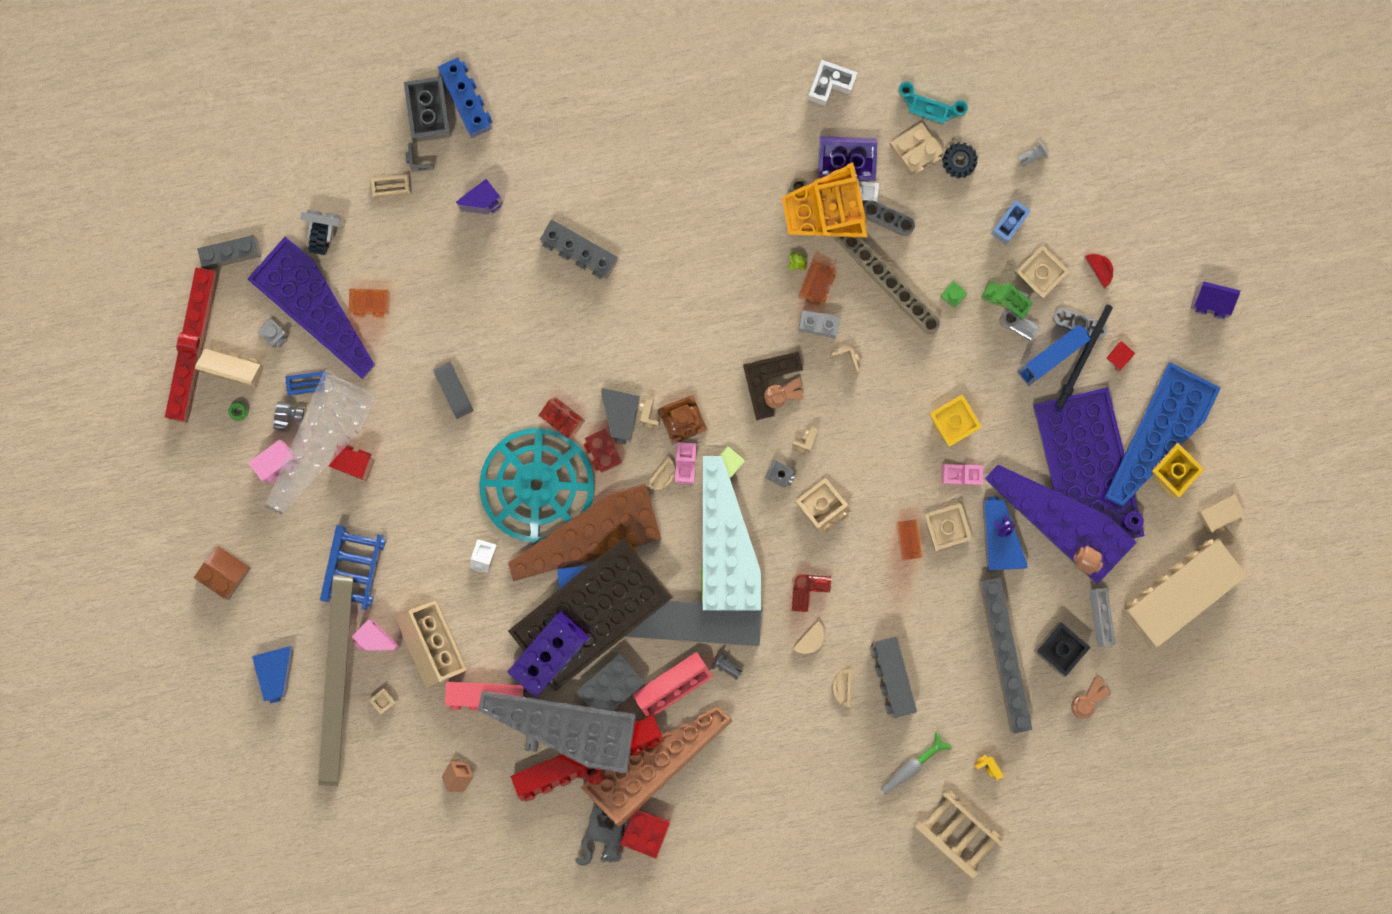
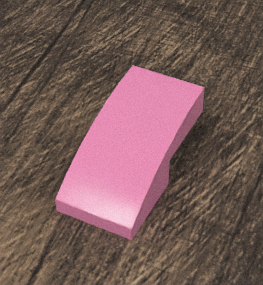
[675,442,696,484]
[941,464,983,485]

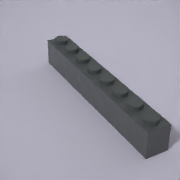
[979,578,1033,734]

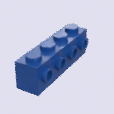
[438,57,493,138]

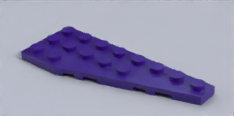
[247,237,375,379]
[984,465,1137,585]

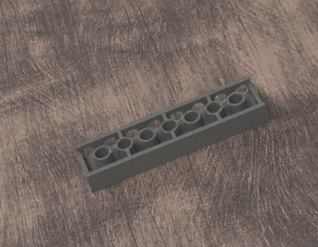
[625,601,762,646]

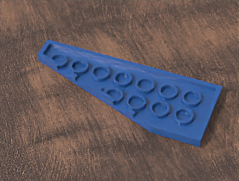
[1104,362,1221,506]

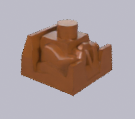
[658,395,707,445]

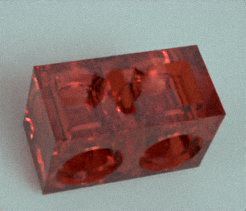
[538,397,586,439]
[583,428,622,474]

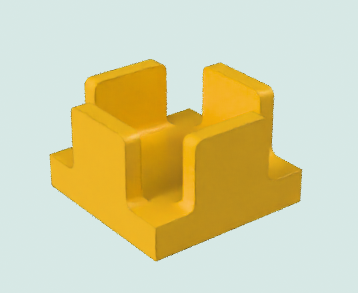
[929,394,982,447]

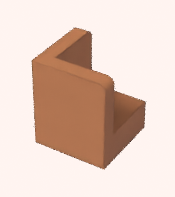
[442,762,473,792]

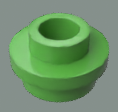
[228,402,248,421]

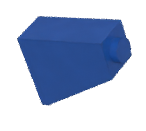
[252,646,293,704]

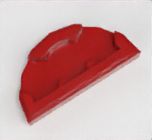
[1084,253,1114,289]

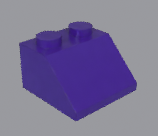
[456,179,503,215]
[1191,281,1241,319]

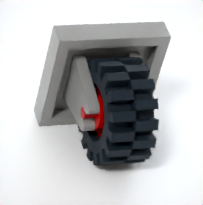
[300,209,345,255]

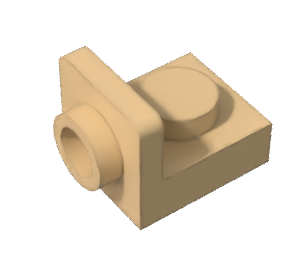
[792,426,818,454]

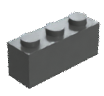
[197,235,261,270]

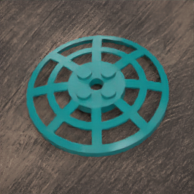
[479,428,594,543]

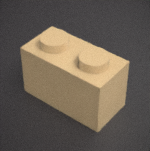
[1197,494,1245,534]

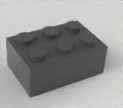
[404,76,451,142]
[576,654,645,711]

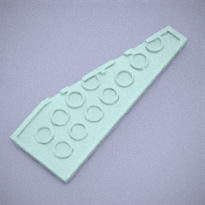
[703,456,761,611]

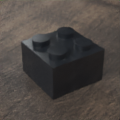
[1033,622,1091,677]

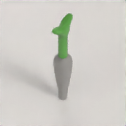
[881,733,952,795]

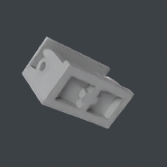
[798,310,840,339]

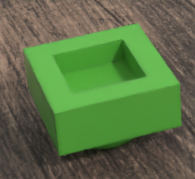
[940,281,967,309]

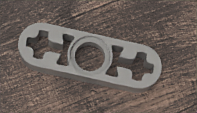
[1053,308,1107,340]

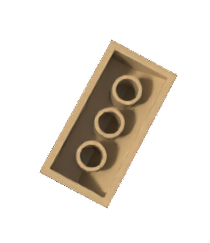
[395,600,467,688]

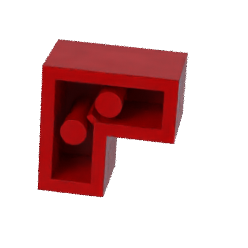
[329,444,375,481]

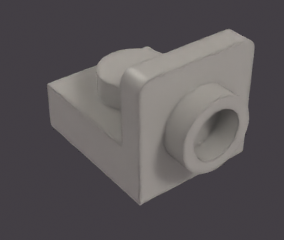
[258,319,288,349]

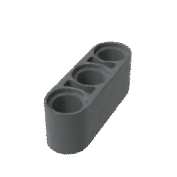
[864,201,915,236]
[433,362,474,419]

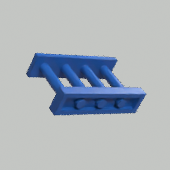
[320,525,386,610]

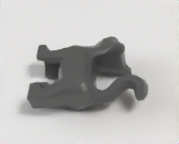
[575,806,629,866]

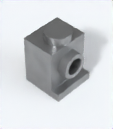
[765,459,796,488]

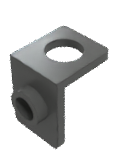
[405,143,434,172]

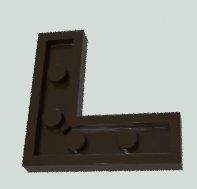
[743,351,803,421]

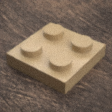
[1015,245,1070,299]
[924,503,972,551]

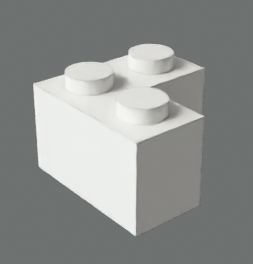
[808,60,857,106]

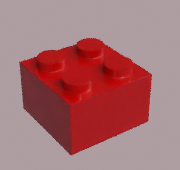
[620,809,671,859]

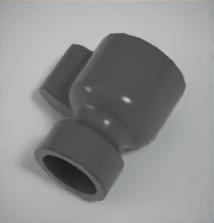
[273,401,304,431]

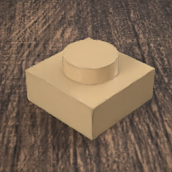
[369,688,397,715]

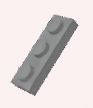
[1090,588,1116,647]

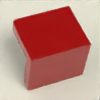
[1106,341,1136,372]

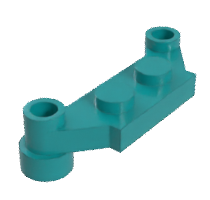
[898,81,968,125]

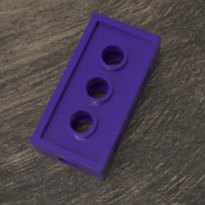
[507,612,590,698]

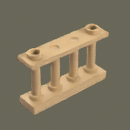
[913,791,1004,879]

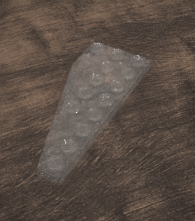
[264,371,377,514]

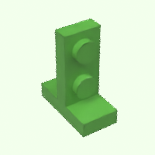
[981,281,1033,319]

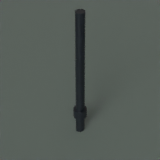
[1055,304,1113,409]

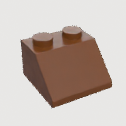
[194,546,251,600]

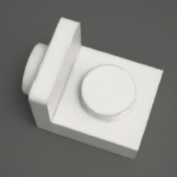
[470,540,496,573]

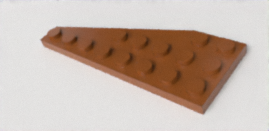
[508,483,661,581]

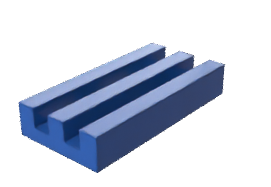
[285,372,326,396]

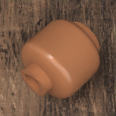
[1073,546,1103,575]

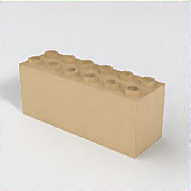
[1121,539,1248,648]

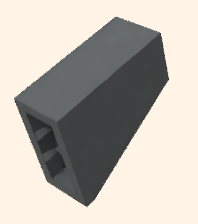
[601,388,640,445]

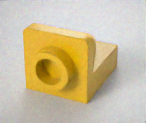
[974,755,1004,780]

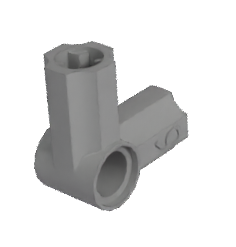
[1000,291,1039,341]

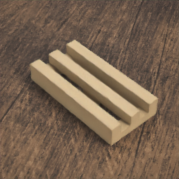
[370,174,411,198]

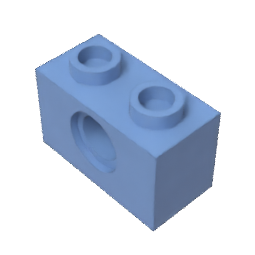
[991,200,1031,245]

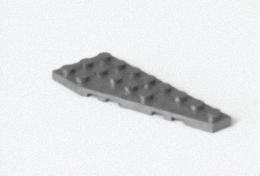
[478,691,636,773]

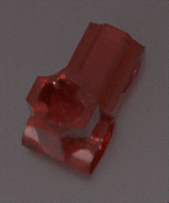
[791,573,831,612]

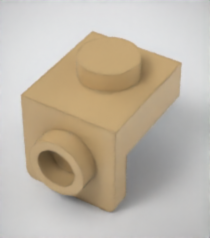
[638,399,660,429]

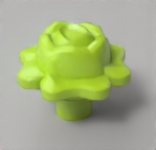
[788,252,807,271]

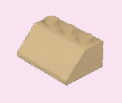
[195,347,263,388]

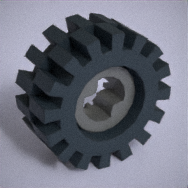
[942,142,978,179]

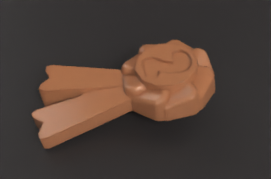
[765,377,804,409]
[1071,676,1111,719]

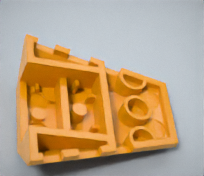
[782,162,868,238]

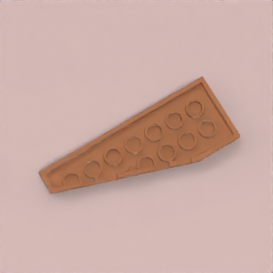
[581,706,732,827]

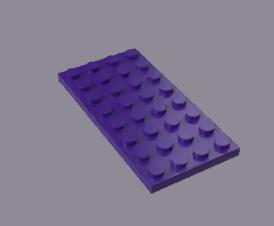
[1033,387,1145,539]

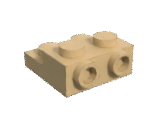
[890,123,944,175]
[796,478,851,534]

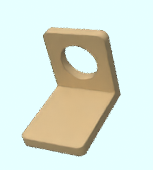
[830,347,861,374]

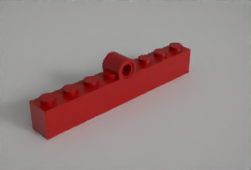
[164,267,218,423]
[510,715,664,802]

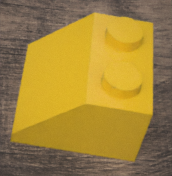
[1152,443,1204,498]

